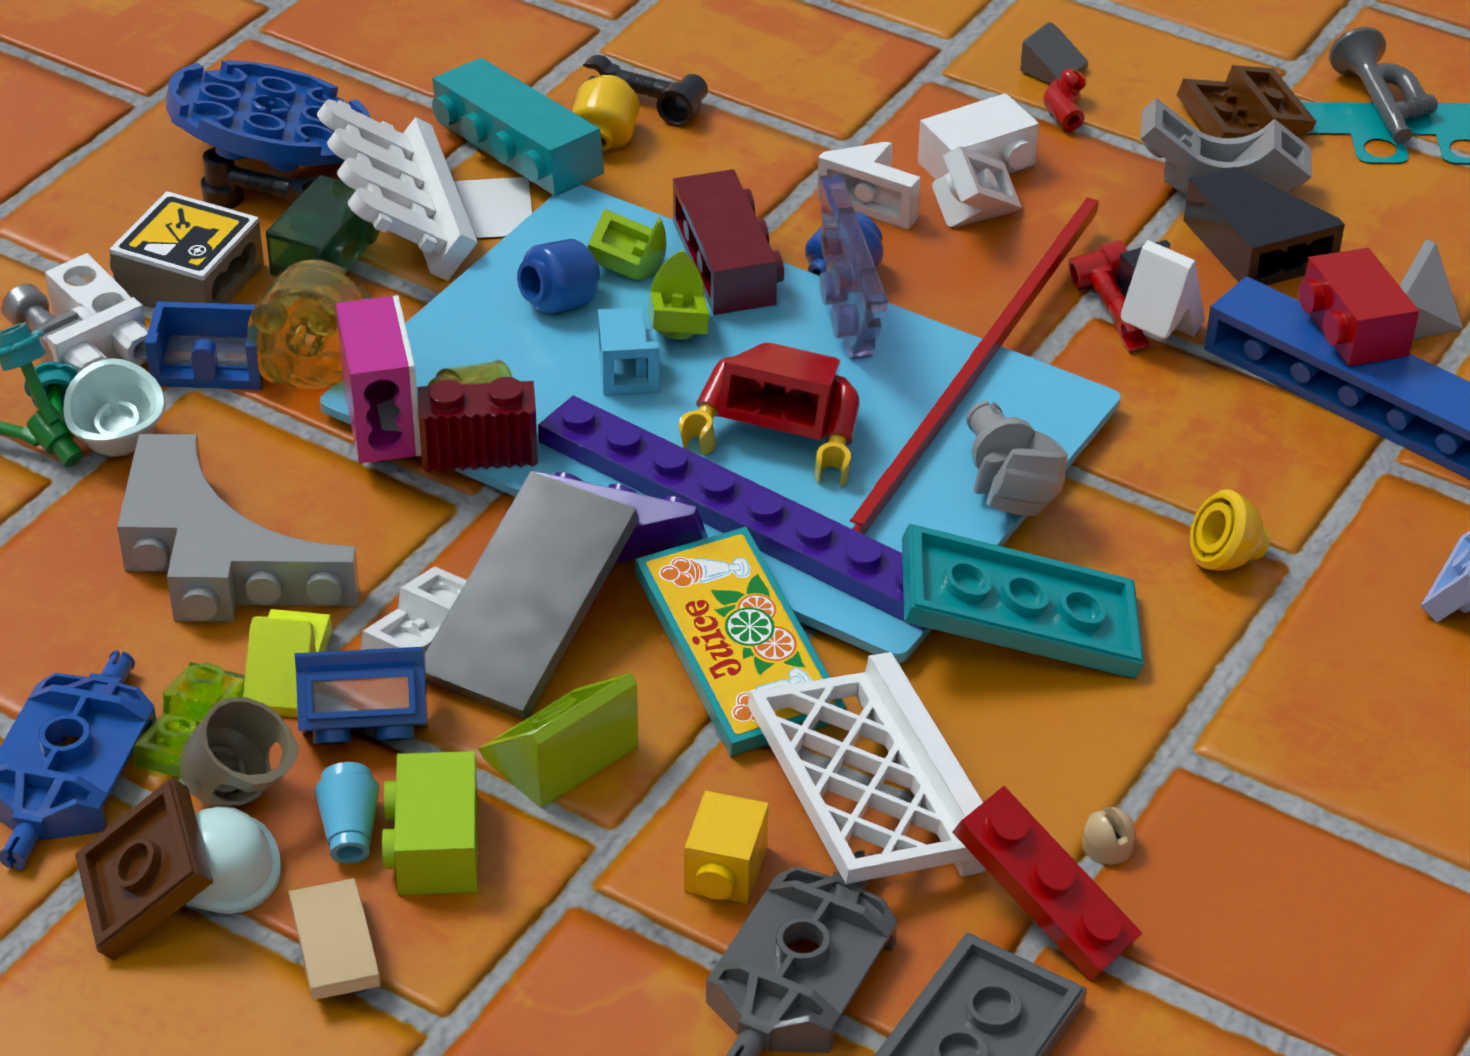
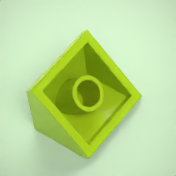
[478,673,638,808]

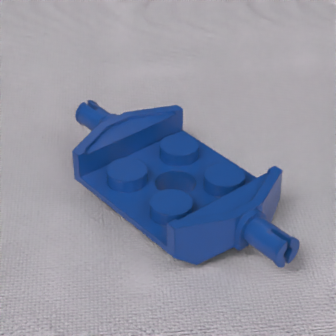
[0,650,158,870]

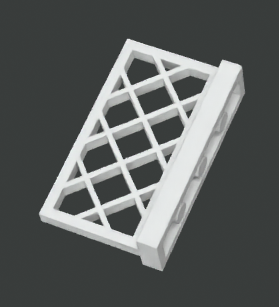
[748,652,986,884]

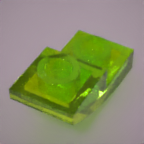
[134,662,245,778]

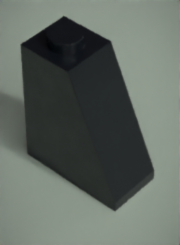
[1183,167,1345,285]

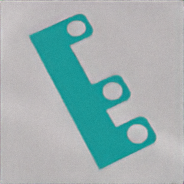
[1301,102,1470,164]

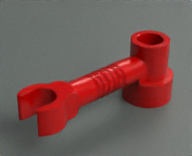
[1068,240,1150,351]

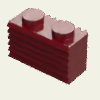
[418,377,538,473]

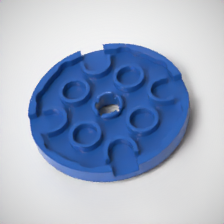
[165,60,371,172]

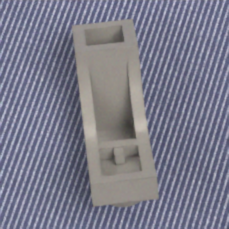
[1140,98,1312,194]

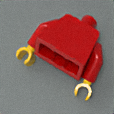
[679,343,860,486]

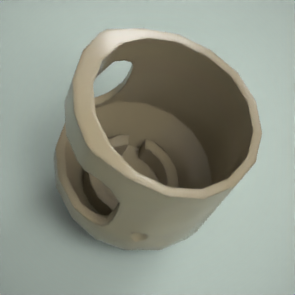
[179,697,299,809]

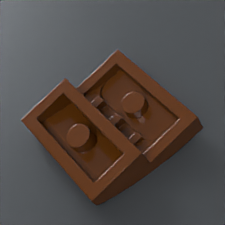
[1177,65,1317,138]

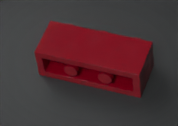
[673,169,784,315]

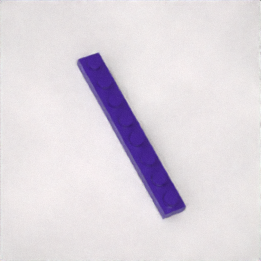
[538,395,925,630]

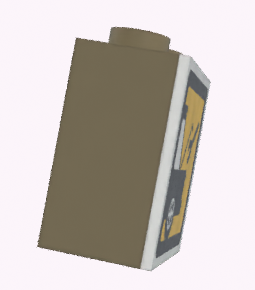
[109,191,264,308]

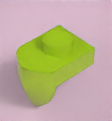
[587,209,667,280]
[648,250,709,340]

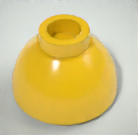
[1190,489,1270,571]

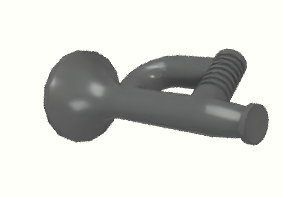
[1329,27,1438,144]

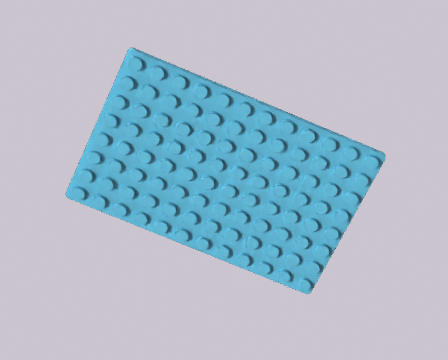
[320,184,1121,663]

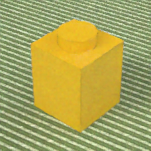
[684,790,769,904]

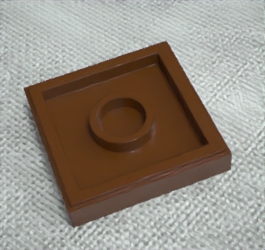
[75,777,213,960]

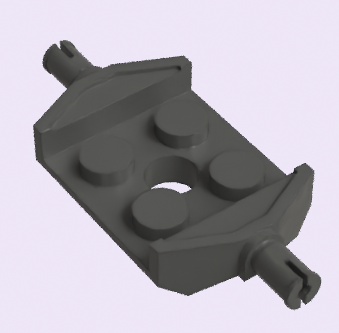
[706,850,897,1056]

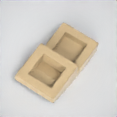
[288,878,381,1000]

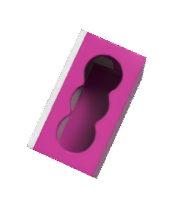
[335,295,421,464]

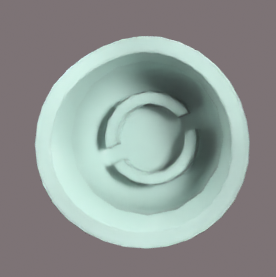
[63,358,166,457]
[186,806,281,914]

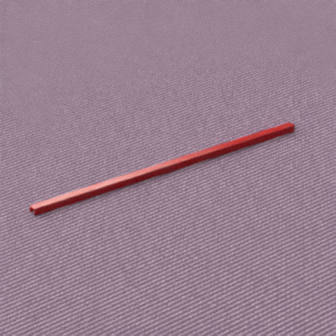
[850,197,1099,535]

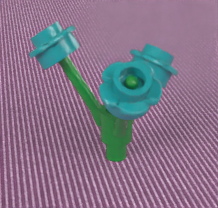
[0,322,84,467]

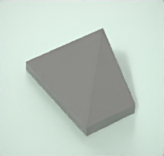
[1400,240,1463,340]

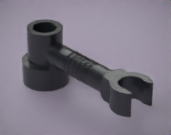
[583,55,708,127]
[201,147,330,214]

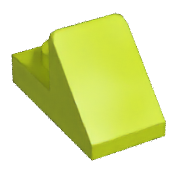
[243,609,332,717]

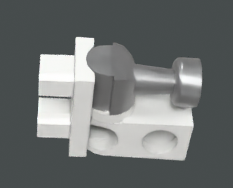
[2,253,148,373]

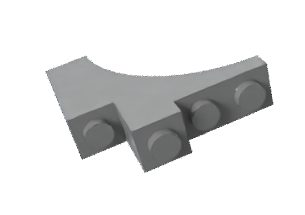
[117,434,360,622]

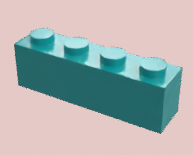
[432,58,604,196]

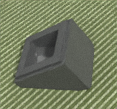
[1020,22,1088,84]

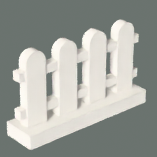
[317,99,478,281]

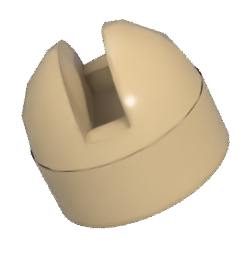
[1082,807,1136,865]

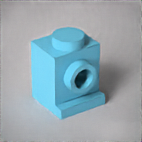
[598,307,660,395]

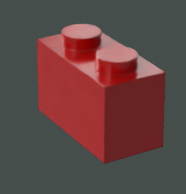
[1299,248,1419,366]

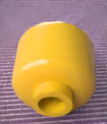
[572,75,640,152]

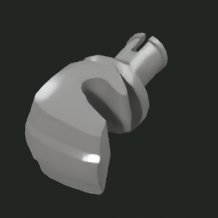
[966,401,1068,516]

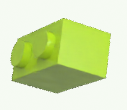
[382,751,478,896]

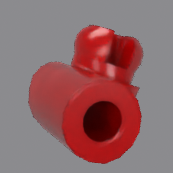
[1043,68,1086,132]

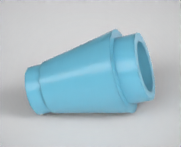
[314,762,380,864]

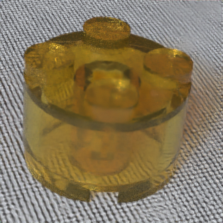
[247,260,371,390]

